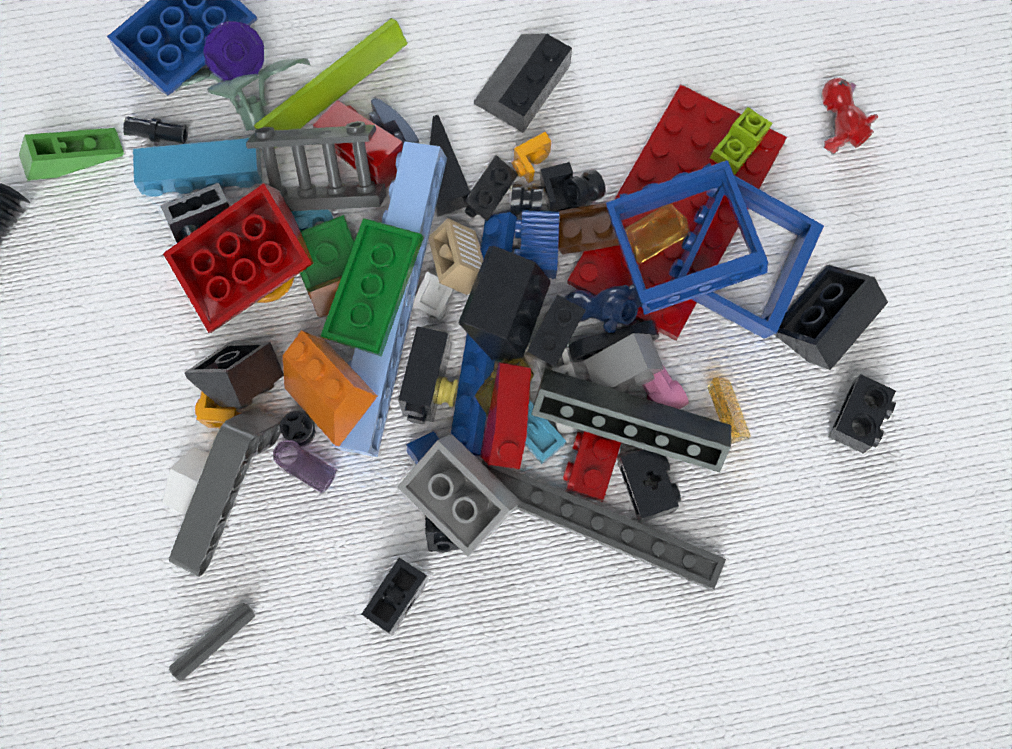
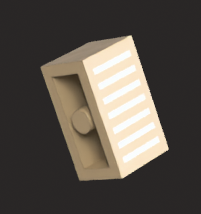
[428,218,483,295]

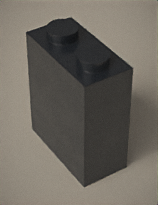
[398,326,451,424]

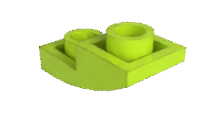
[710,107,773,174]

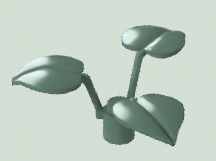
[175,58,311,131]

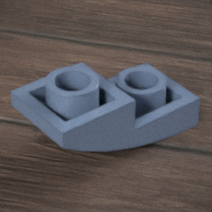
[368,98,419,145]

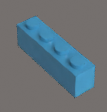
[133,138,263,197]

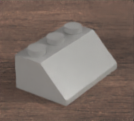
[397,434,521,557]

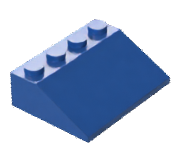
[107,0,258,96]

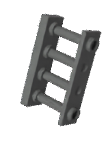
[246,121,387,211]

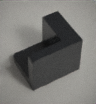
[540,162,574,212]

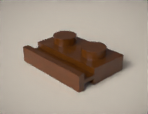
[558,203,619,255]

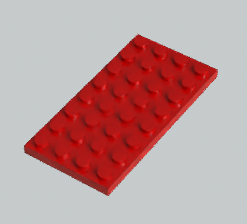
[567,84,787,341]

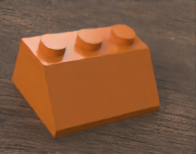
[283,330,378,447]

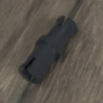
[123,116,188,144]

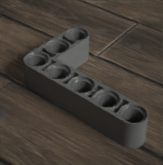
[169,408,281,577]

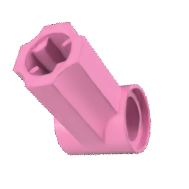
[642,364,689,409]

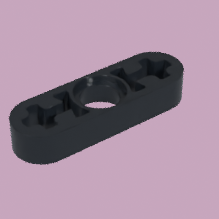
[568,320,660,362]

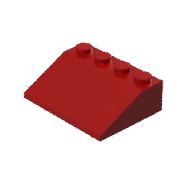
[163,183,313,333]

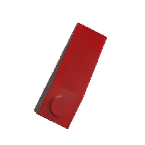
[480,362,531,469]

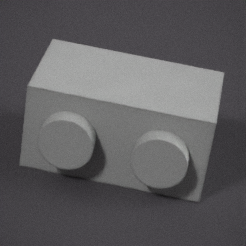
[584,333,664,393]

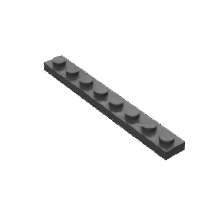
[481,460,726,591]

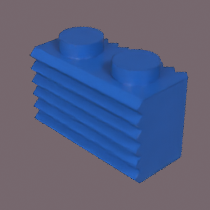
[514,210,559,279]

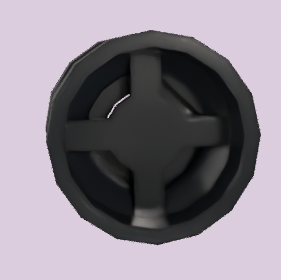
[563,170,606,208]
[510,184,543,215]

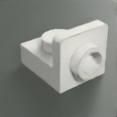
[413,270,455,319]

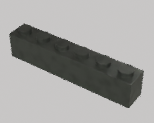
[531,368,732,473]

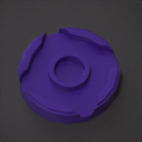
[203,21,265,81]

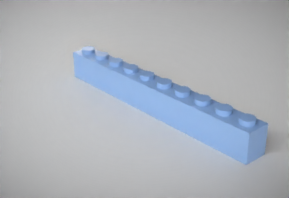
[332,142,447,457]

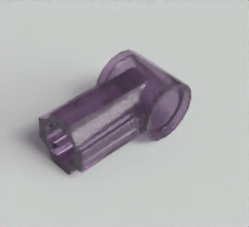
[273,440,338,494]

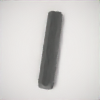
[169,603,255,681]

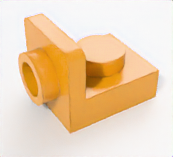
[512,132,552,184]
[195,391,240,429]

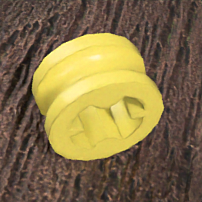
[437,377,459,408]

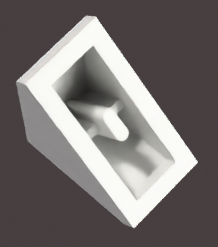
[162,446,209,515]

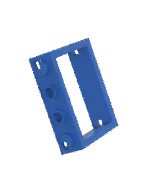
[606,160,768,315]
[669,176,824,339]

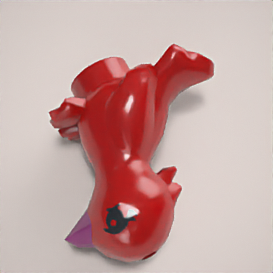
[821,78,879,154]

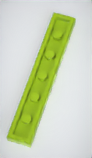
[253,18,408,149]

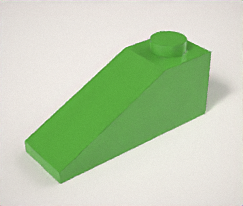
[19,128,124,181]

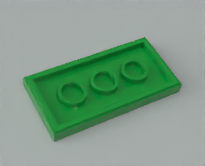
[320,218,424,357]

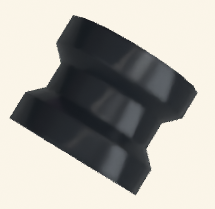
[280,411,316,448]

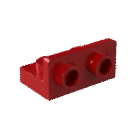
[563,431,621,502]

